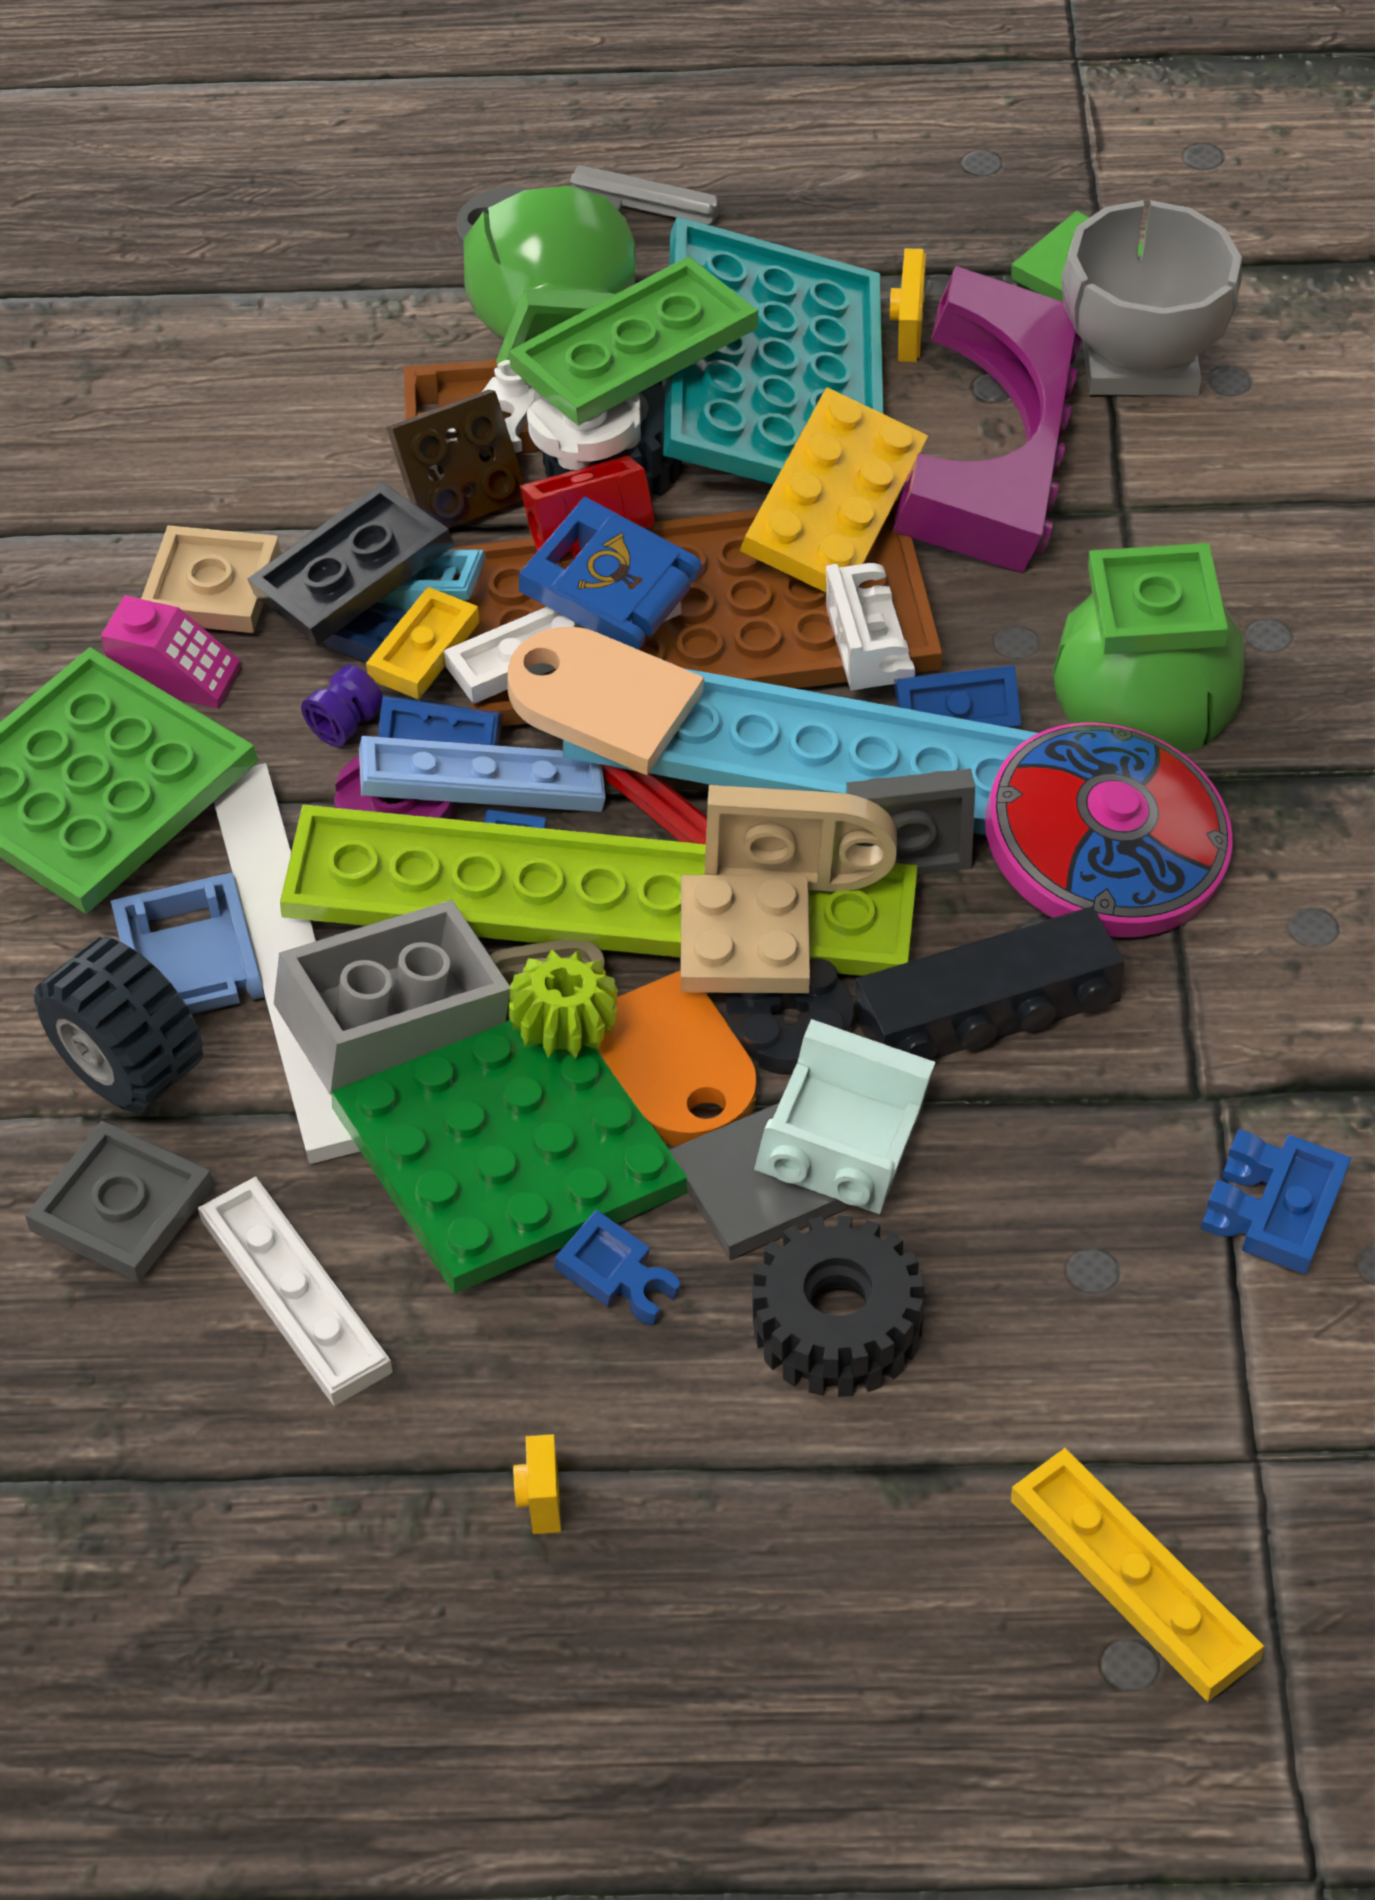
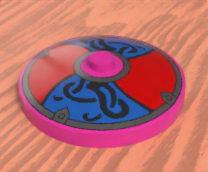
[985,722,1232,937]

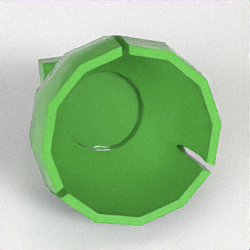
[464,186,636,367]
[1053,543,1246,753]

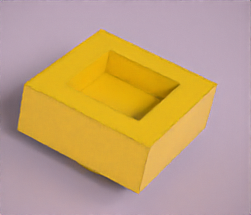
[513,1434,561,1534]

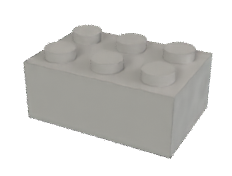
[273,900,510,1095]

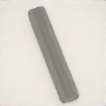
[571,165,719,225]

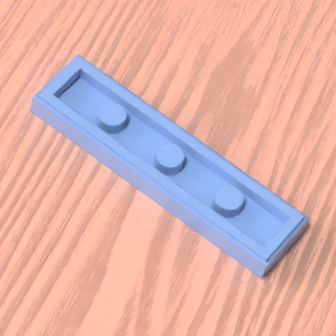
[359,736,605,812]

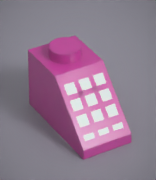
[101,595,242,709]

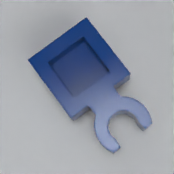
[554,1209,681,1326]

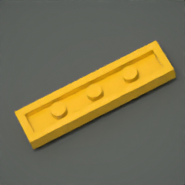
[1011,1448,1264,1702]

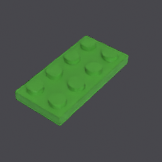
[509,256,759,426]

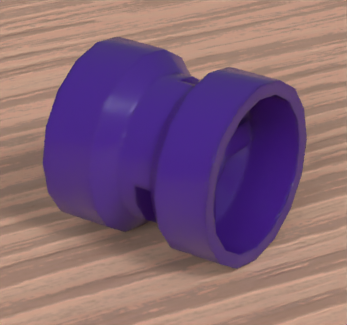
[301,664,383,747]

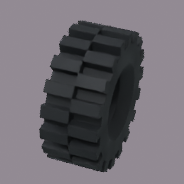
[752,1215,924,1397]

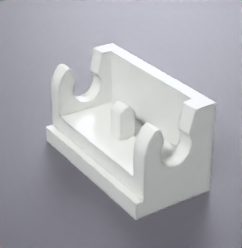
[826,563,915,691]

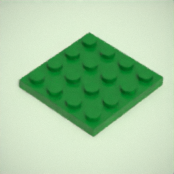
[331,1020,688,1294]

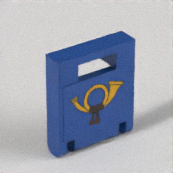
[519,496,703,650]

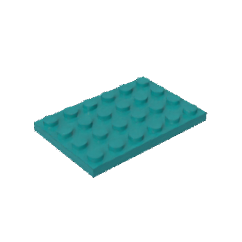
[663,216,883,484]

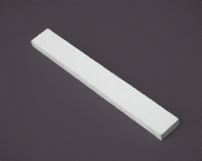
[214,763,360,1164]

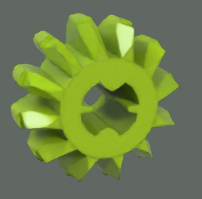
[509,949,618,1058]

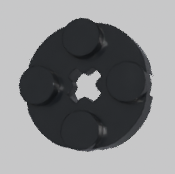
[726,958,854,1075]

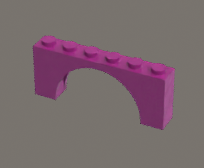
[893,266,1082,573]

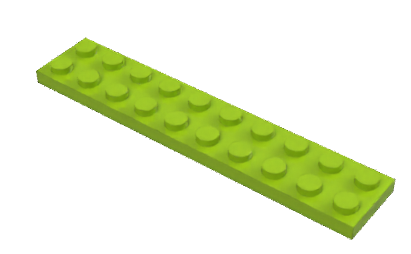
[280,805,918,976]

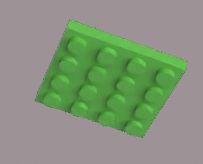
[0,647,259,914]

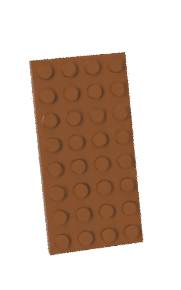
[450,494,942,727]

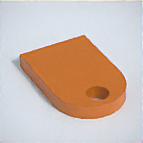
[597,970,757,1147]

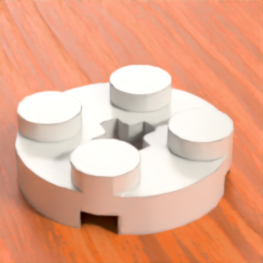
[527,390,641,470]

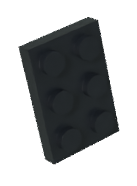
[247,482,455,645]

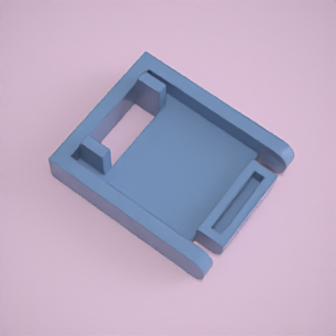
[111,872,264,1015]

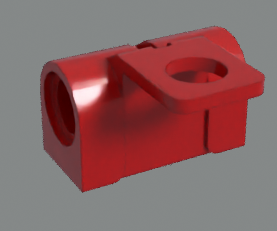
[520,455,654,559]

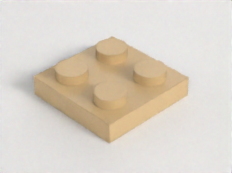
[141,526,281,633]
[681,875,810,993]

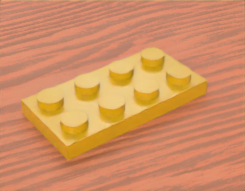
[739,387,928,592]

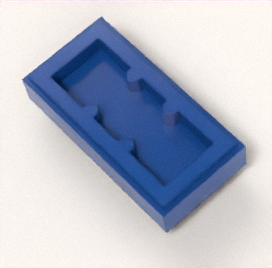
[378,696,503,746]

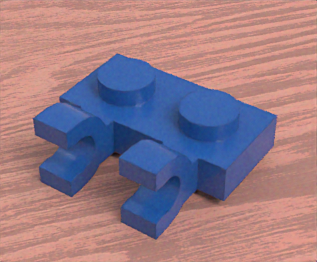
[1200,1129,1351,1275]

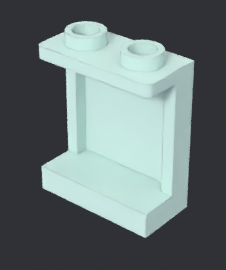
[754,1019,935,1214]

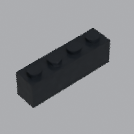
[855,906,1124,1060]

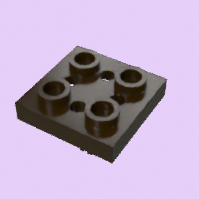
[386,389,525,529]

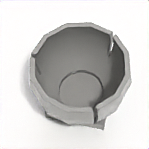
[1061,200,1242,396]

